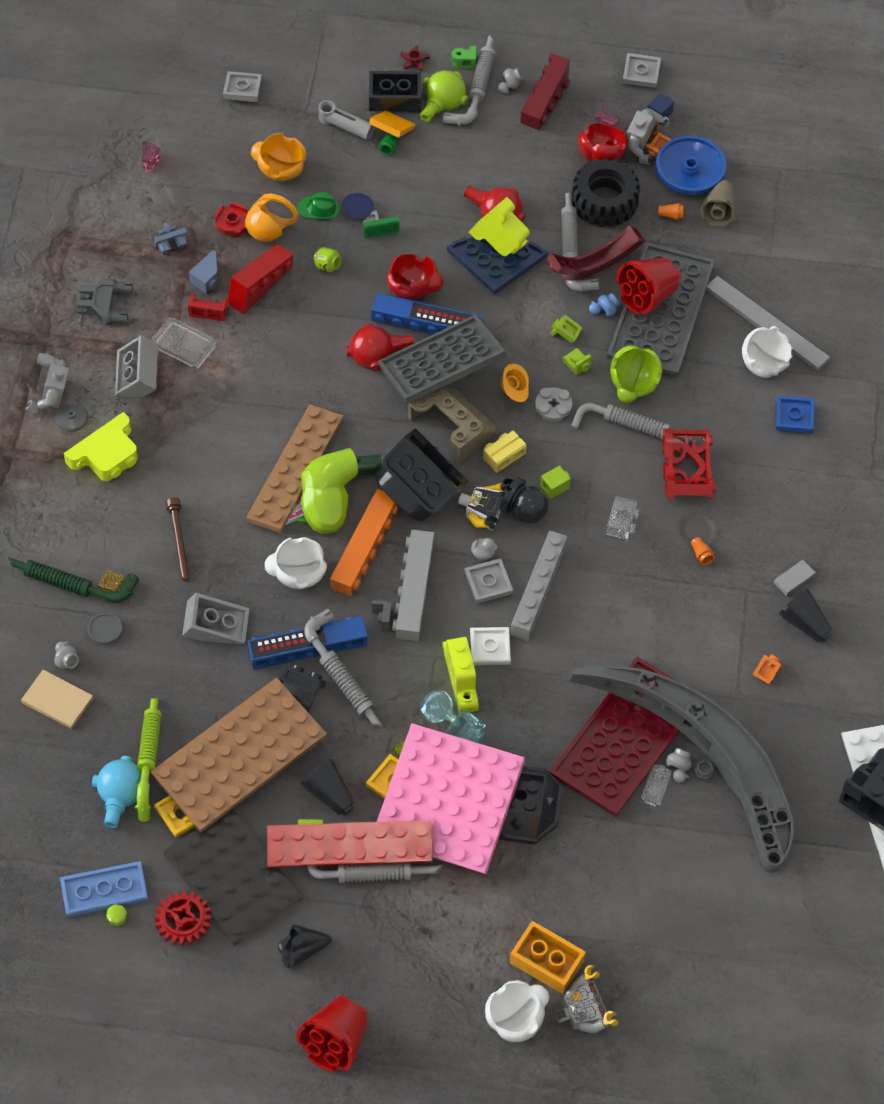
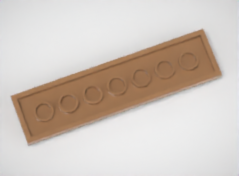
[246,404,344,533]

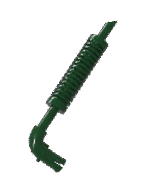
[8,557,139,603]

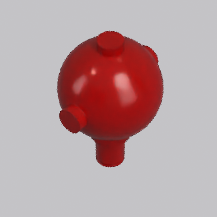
[464,186,526,223]
[345,324,414,371]

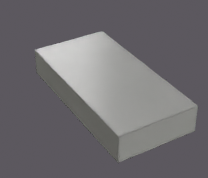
[774,560,816,596]

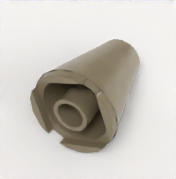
[700,180,736,228]

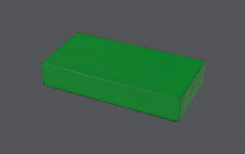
[363,216,399,238]

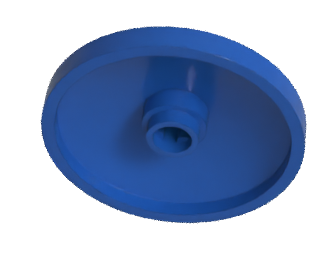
[656,136,726,195]

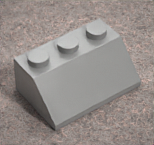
[115,335,158,397]

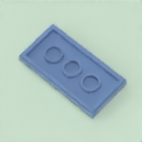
[60,861,149,917]

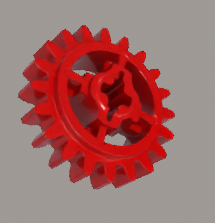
[154,890,212,947]

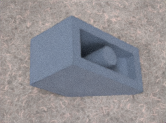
[189,250,218,294]

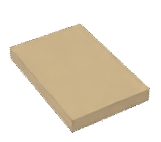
[21,670,93,729]

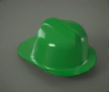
[297,192,340,219]

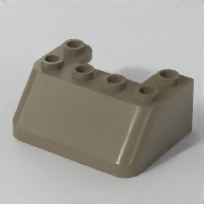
[408,386,496,465]

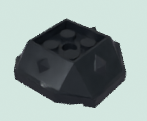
[498,766,563,845]

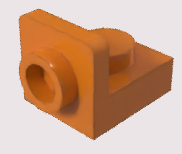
[752,654,783,685]

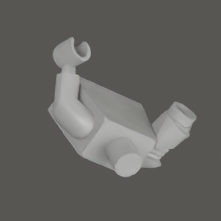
[26,353,69,414]

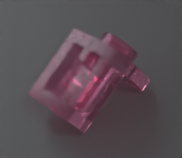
[595,105,620,128]
[142,141,160,172]

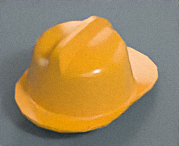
[500,363,529,402]

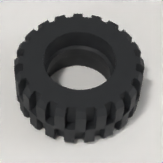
[572,159,640,227]

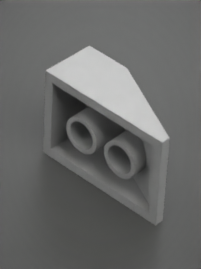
[182,593,250,645]

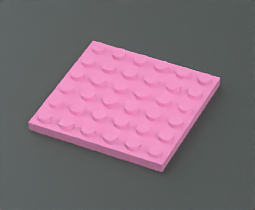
[377,723,525,874]

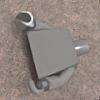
[626,108,670,165]

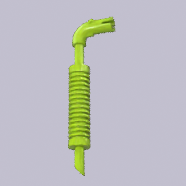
[135,698,162,822]

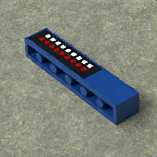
[371,293,483,335]
[247,616,368,670]

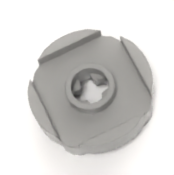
[535,387,572,422]

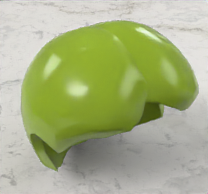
[610,345,662,404]

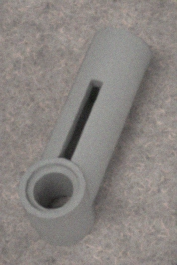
[318,100,375,140]

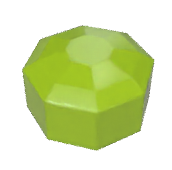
[106,904,127,926]

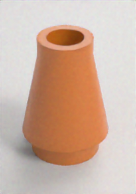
[658,203,685,221]
[691,537,715,566]

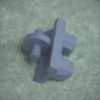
[154,222,187,254]

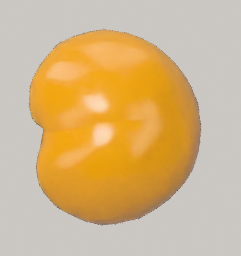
[251,133,306,182]

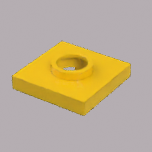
[154,796,195,838]

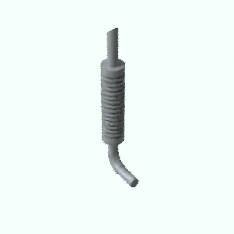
[571,403,693,445]
[307,863,443,883]

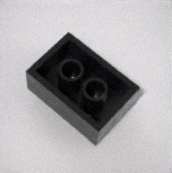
[369,71,421,112]

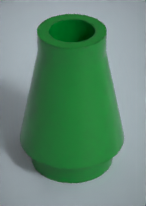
[379,133,398,155]

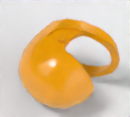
[245,193,298,242]

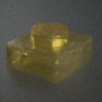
[98,569,124,592]

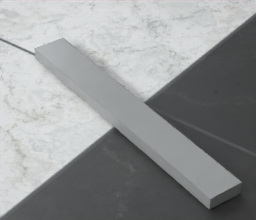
[706,276,830,371]

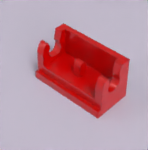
[188,294,229,321]

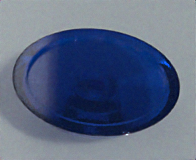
[342,193,373,218]

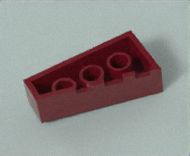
[520,53,570,130]

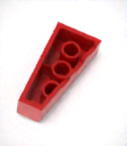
[227,244,294,315]

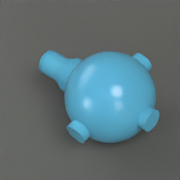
[92,756,150,828]

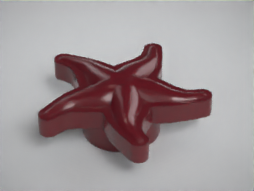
[401,45,430,71]

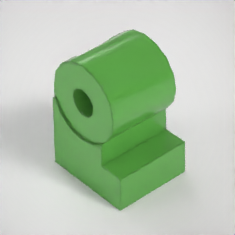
[451,46,477,69]

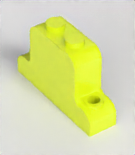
[469,197,530,256]
[64,412,138,481]
[442,637,479,714]

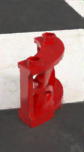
[663,429,716,499]

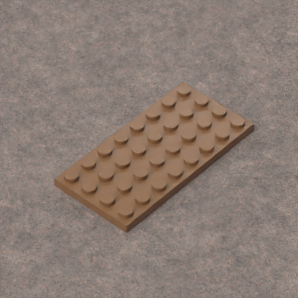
[150,678,327,832]

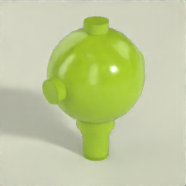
[420,70,469,122]

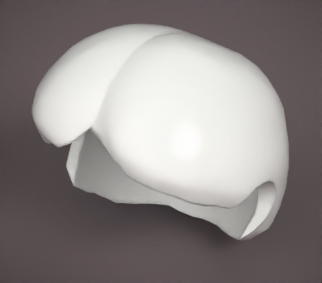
[264,537,327,590]
[485,980,549,1042]

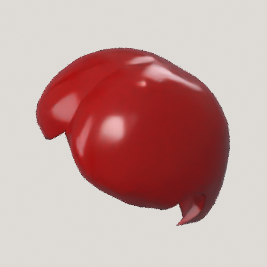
[578,123,627,163]
[387,254,444,301]

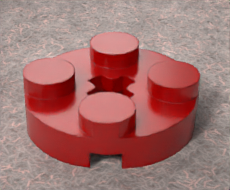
[215,203,248,237]

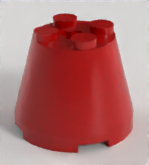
[616,257,681,314]
[296,995,368,1073]

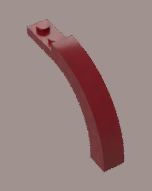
[547,226,646,281]

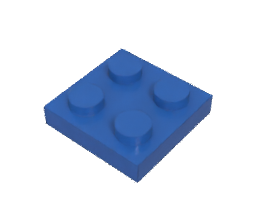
[776,395,814,433]

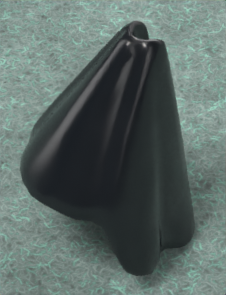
[278,925,332,968]

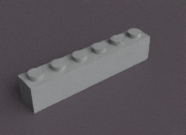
[392,530,434,641]
[510,530,567,642]

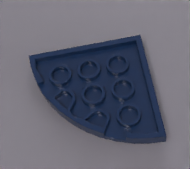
[447,237,548,295]

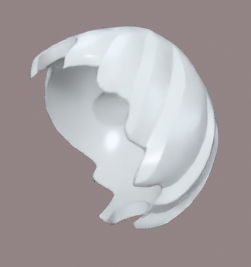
[742,326,793,378]

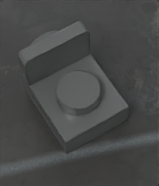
[372,599,392,632]

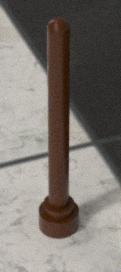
[165,497,189,581]

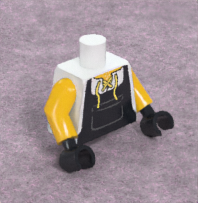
[458,477,513,531]

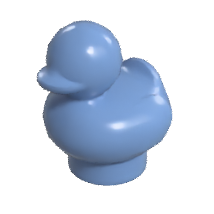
[589,293,620,316]

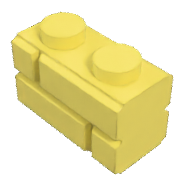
[483,431,527,473]

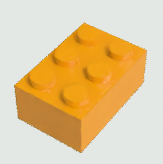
[510,921,586,994]

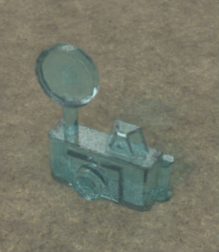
[420,690,486,743]

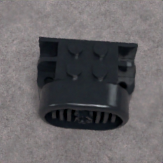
[375,428,469,521]
[839,748,884,831]

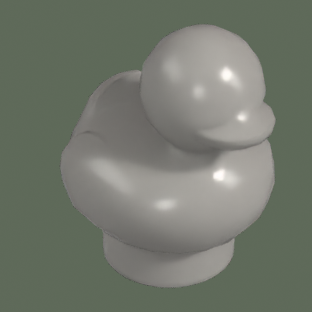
[498,68,524,94]
[471,538,497,562]
[54,641,79,669]
[666,748,692,783]

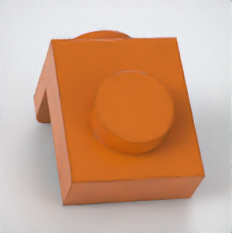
[646,132,671,159]

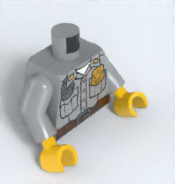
[555,965,618,1034]

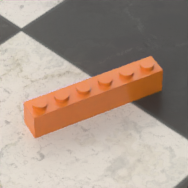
[330,489,399,596]

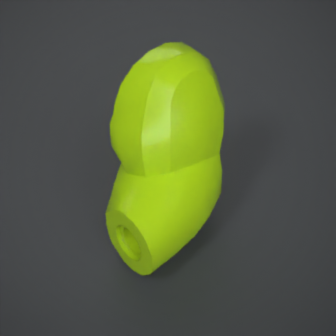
[301,448,358,534]

